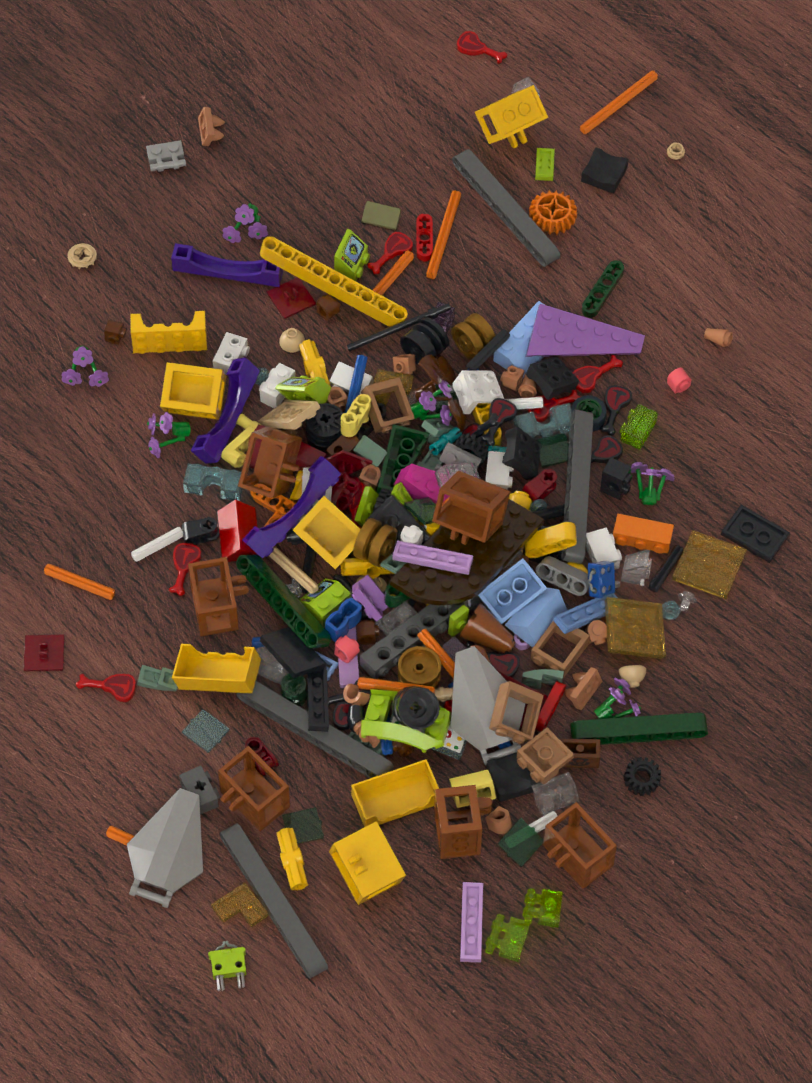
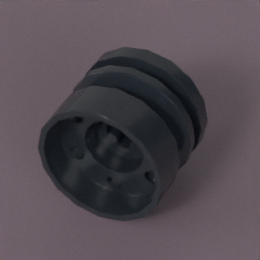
[400,317,449,366]
[305,403,343,453]
[392,686,440,729]

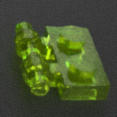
[522,888,563,928]
[485,914,531,962]

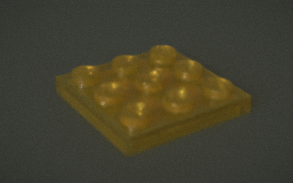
[672,530,747,599]
[605,597,666,659]

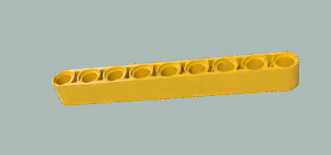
[260,237,408,327]

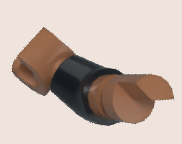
[343,684,380,748]

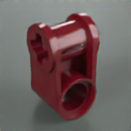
[522,469,557,505]
[331,472,361,511]
[245,737,279,776]

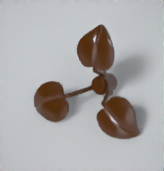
[414,355,466,432]

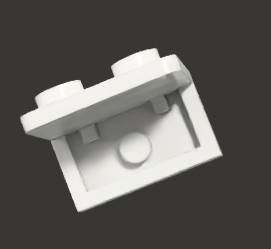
[452,370,504,414]

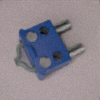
[586,561,620,598]

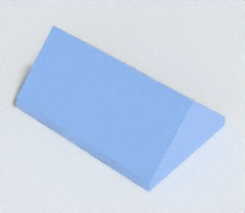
[478,558,547,624]
[505,588,567,648]

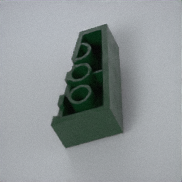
[377,424,430,494]

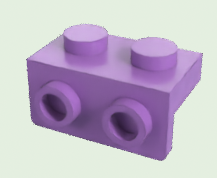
[352,575,388,622]

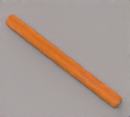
[580,70,658,134]
[426,190,461,279]

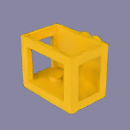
[475,85,548,148]
[160,362,227,420]
[293,496,361,569]
[329,821,406,905]

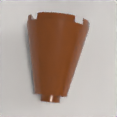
[460,604,516,653]

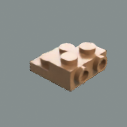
[517,727,574,785]

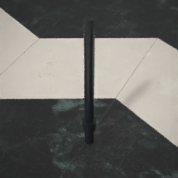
[347,303,451,352]

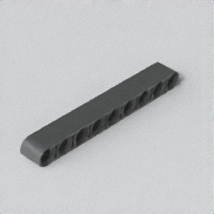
[452,149,560,267]
[561,409,593,564]
[236,681,394,778]
[219,823,328,979]

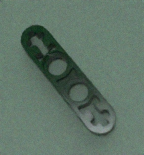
[582,260,624,318]

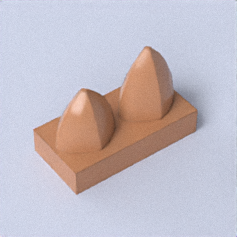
[198,107,225,146]
[565,667,603,710]

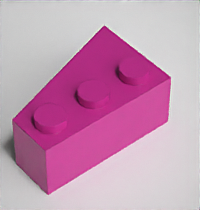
[393,464,451,507]

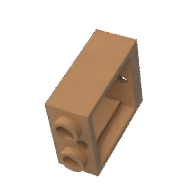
[361,377,415,434]
[531,621,590,678]
[489,681,544,744]

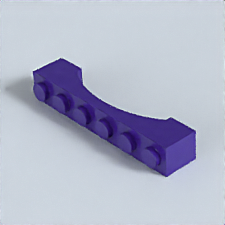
[171,243,283,287]
[191,357,260,464]
[242,456,341,559]

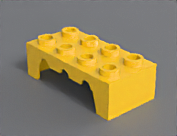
[130,311,207,354]
[172,644,261,693]
[351,759,439,827]

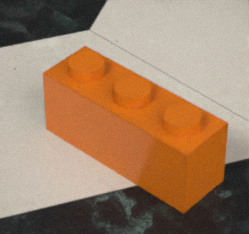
[613,514,674,554]

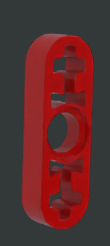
[416,214,433,262]
[535,681,566,732]

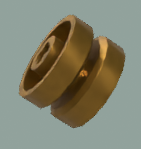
[451,313,496,360]
[353,518,397,567]
[398,646,441,689]

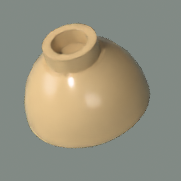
[279,328,305,352]
[619,665,646,688]

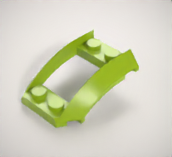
[361,689,451,753]

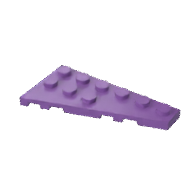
[525,304,645,357]

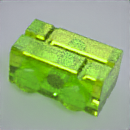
[619,404,658,450]

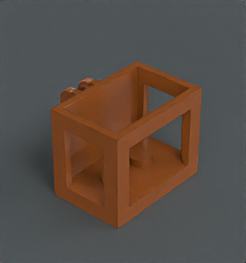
[238,426,302,498]
[432,471,511,545]
[188,557,249,637]
[218,746,290,831]
[434,785,492,859]
[543,802,617,889]

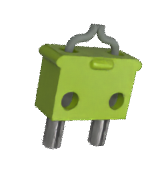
[208,941,246,991]

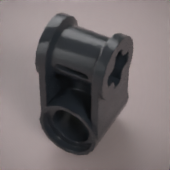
[181,517,220,545]

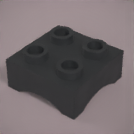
[581,147,629,194]
[525,356,579,400]
[502,427,541,480]
[486,753,538,802]

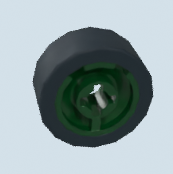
[571,395,606,432]

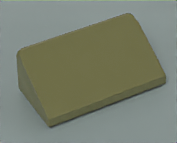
[362,201,401,230]

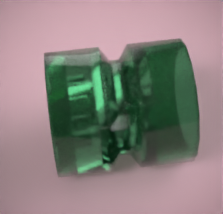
[281,674,307,707]

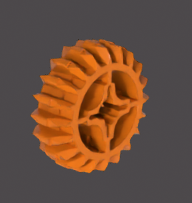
[529,190,577,235]

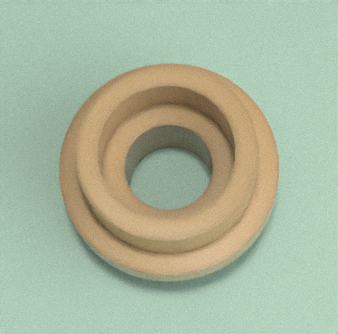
[667,143,685,160]

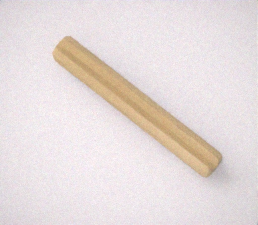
[269,546,319,594]

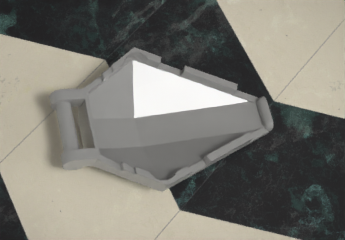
[450,646,526,766]
[127,788,203,908]

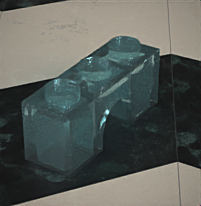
[513,403,572,439]
[183,464,243,501]

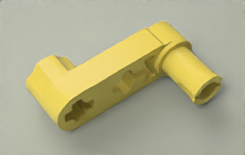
[340,394,371,437]
[221,414,261,468]

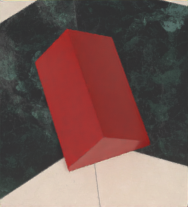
[217,500,257,562]

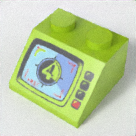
[334,229,370,281]
[275,376,331,404]
[299,578,351,627]

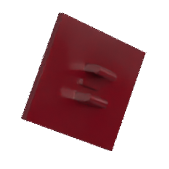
[266,277,316,319]
[326,450,373,475]
[24,635,64,671]

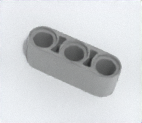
[536,556,589,596]

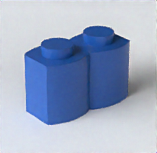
[325,598,362,642]

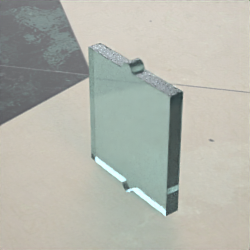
[182,709,230,753]

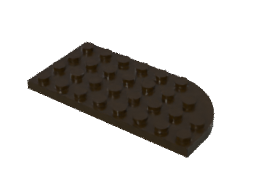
[390,499,544,605]

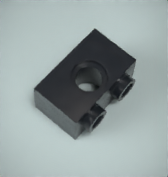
[600,457,633,500]

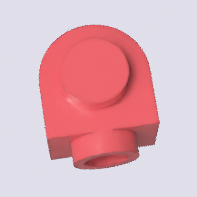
[667,367,691,394]
[334,635,360,663]

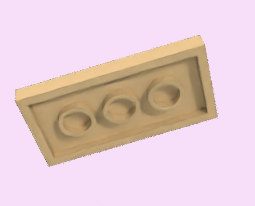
[258,400,321,430]

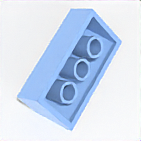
[493,301,545,380]

